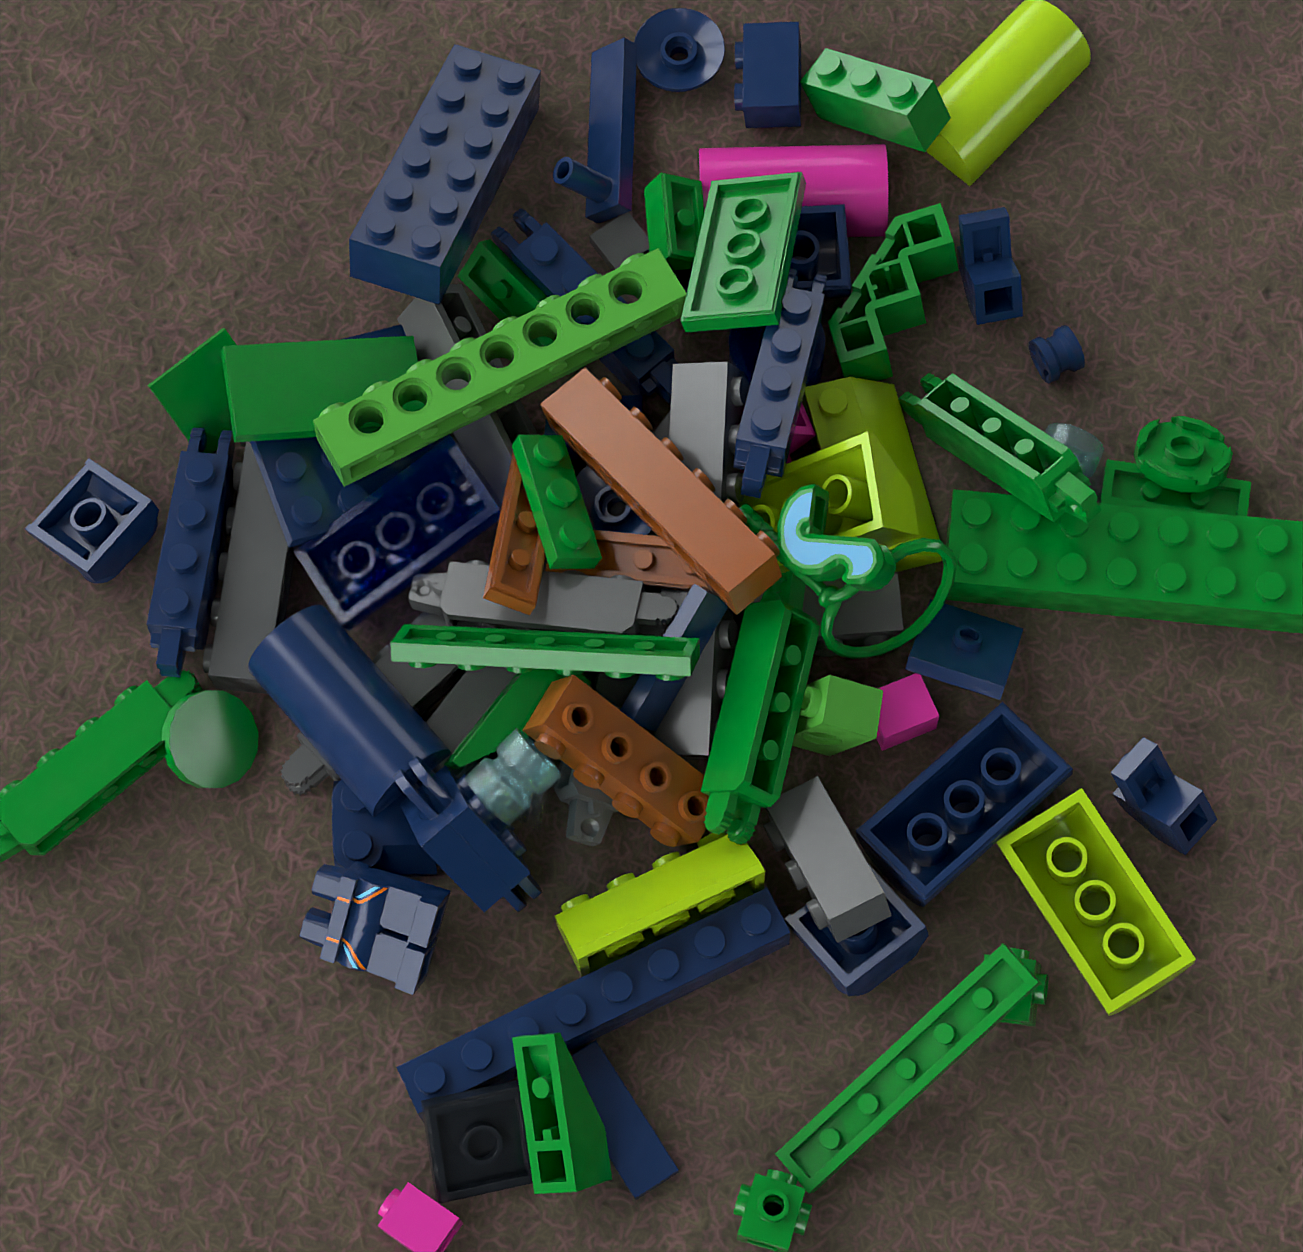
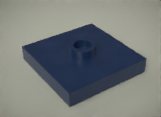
[905,599,1023,700]

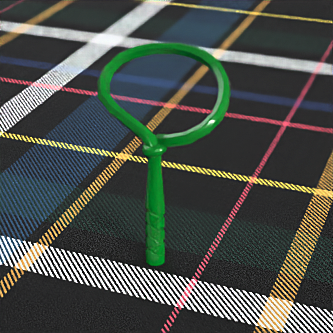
[739,503,957,659]

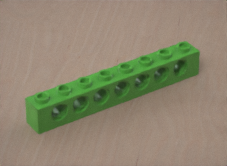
[313,248,687,487]

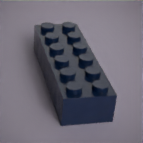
[349,44,541,305]

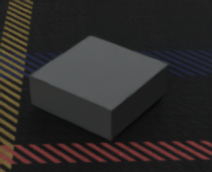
[589,212,649,271]

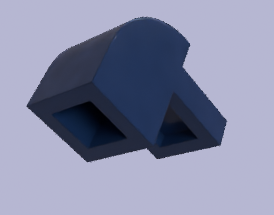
[957,207,1023,325]
[1110,737,1218,855]

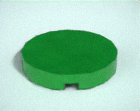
[1133,416,1233,493]
[162,690,258,788]

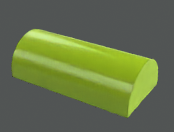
[926,0,1091,186]
[996,788,1196,1016]

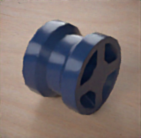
[1029,325,1085,384]

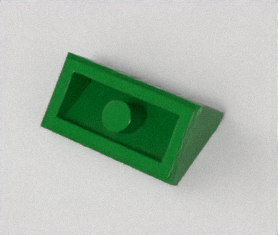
[644,172,704,271]

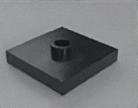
[421,1080,533,1204]

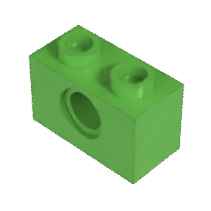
[792,675,883,756]

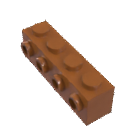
[522,675,709,847]

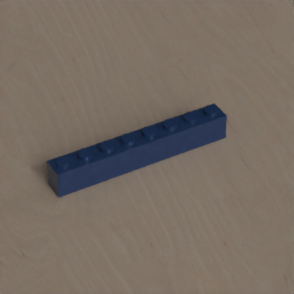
[396,888,790,1122]

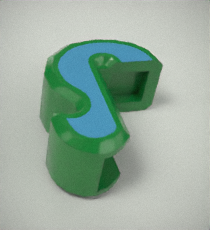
[777,484,896,591]

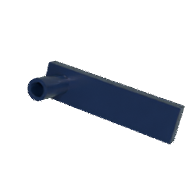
[553,37,637,223]

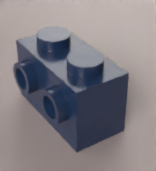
[734,22,801,128]

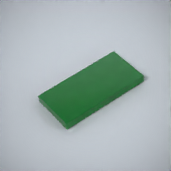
[681,172,806,332]
[221,336,425,442]

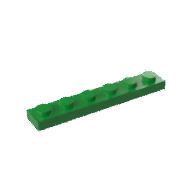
[390,624,700,681]
[775,943,1041,1194]

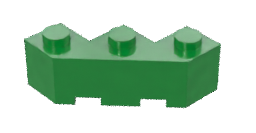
[828,203,959,381]

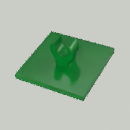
[147,328,236,453]

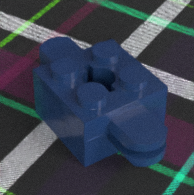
[393,756,543,912]

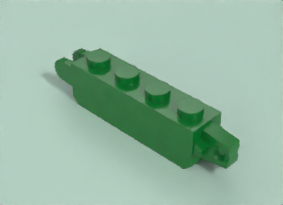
[898,373,1102,523]
[701,571,820,845]
[0,669,203,863]

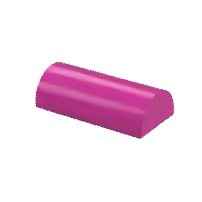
[699,144,888,237]

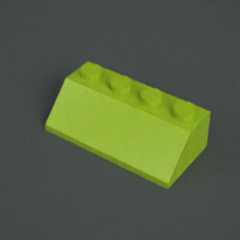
[802,377,943,572]
[739,431,920,573]
[555,832,765,977]

